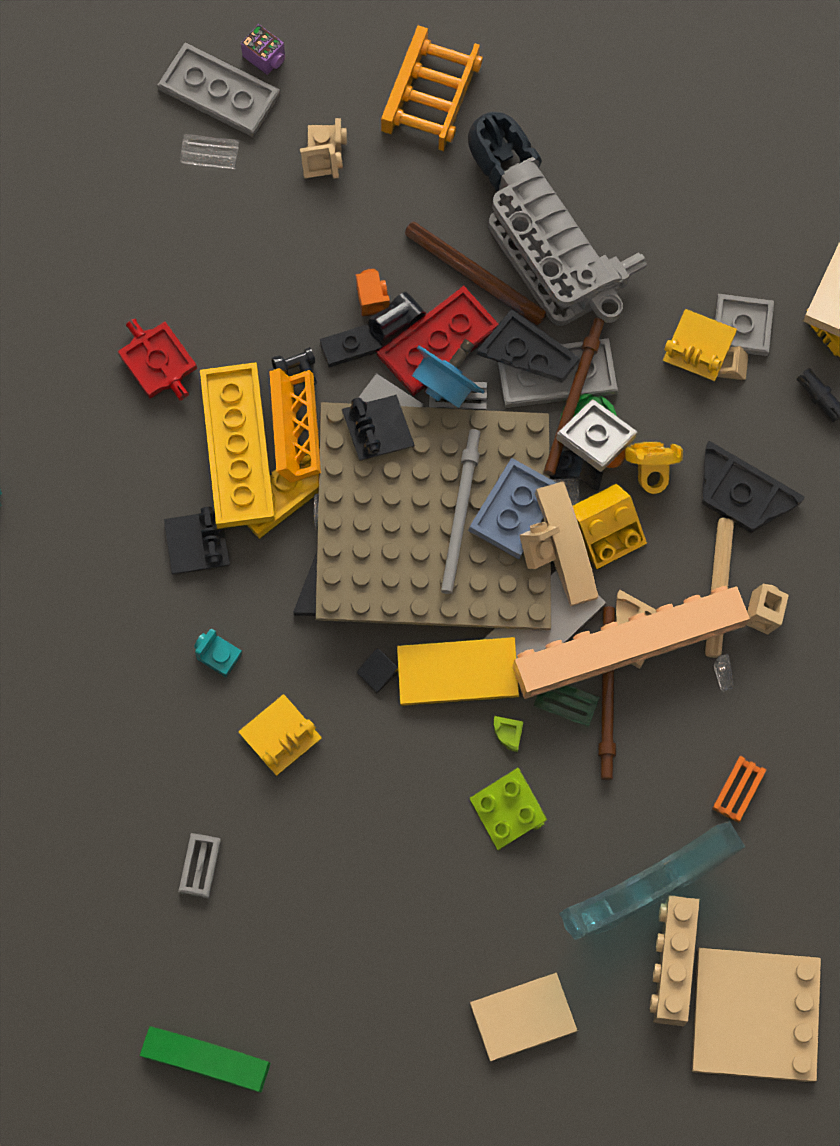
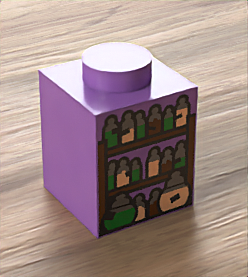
[241,24,285,75]

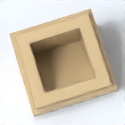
[717,346,748,380]

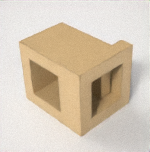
[746,583,789,635]

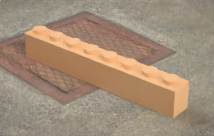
[513,586,750,699]

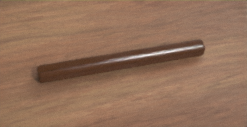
[405,221,546,325]

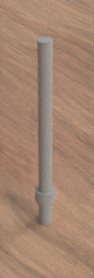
[441,429,481,594]

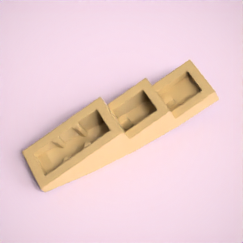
[535,481,599,607]

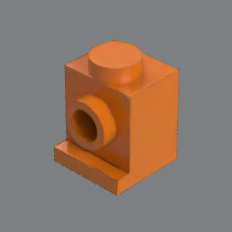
[356,269,390,316]

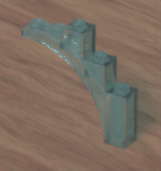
[559,821,745,940]

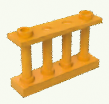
[381,25,483,151]

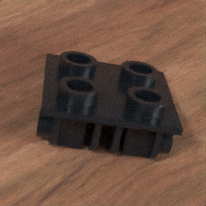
[342,394,415,461]
[164,506,230,574]

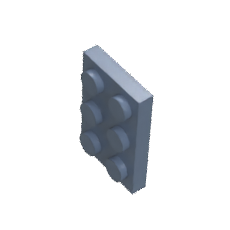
[468,458,556,559]

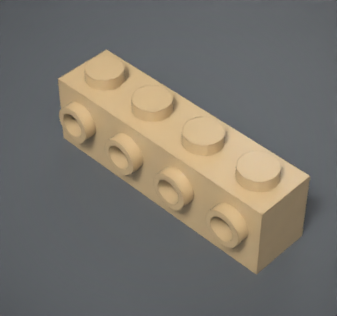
[650,895,700,1026]

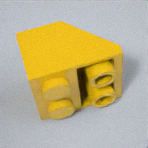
[573,484,647,569]

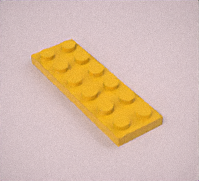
[200,362,275,529]

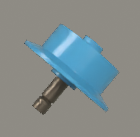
[412,339,485,408]

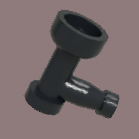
[271,347,317,385]

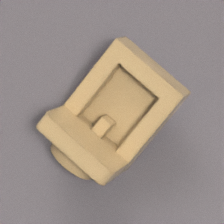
[300,143,343,179]

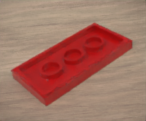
[377,286,499,396]

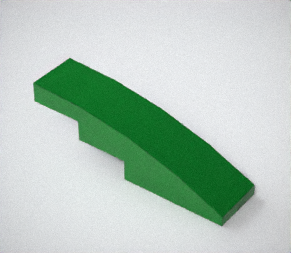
[140,1026,271,1093]

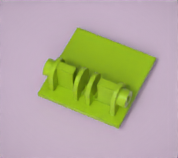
[469,768,547,850]

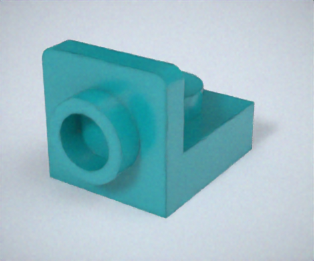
[194,628,242,677]

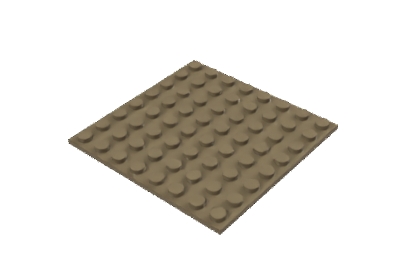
[315,402,551,630]

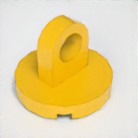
[625,442,683,494]

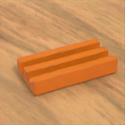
[712,756,767,823]

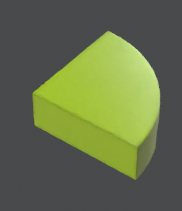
[494,716,523,753]

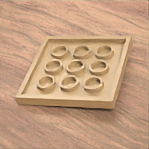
[692,948,821,1083]

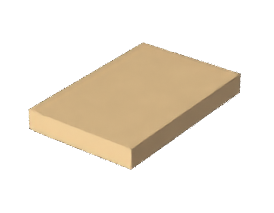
[470,972,577,1062]

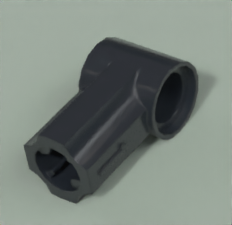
[367,291,426,341]

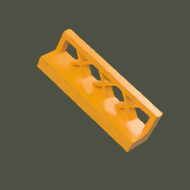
[269,368,321,483]

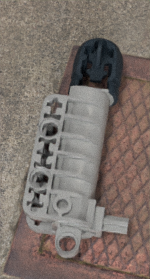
[468,112,647,326]

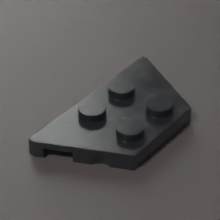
[701,441,805,533]

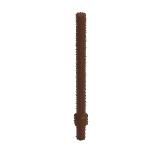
[543,318,605,476]
[598,606,616,780]

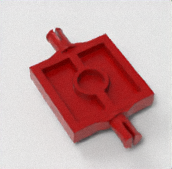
[118,319,197,401]

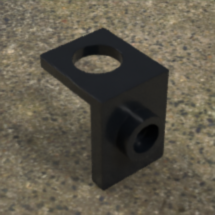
[550,450,604,490]

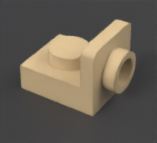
[308,118,347,153]
[519,522,560,569]

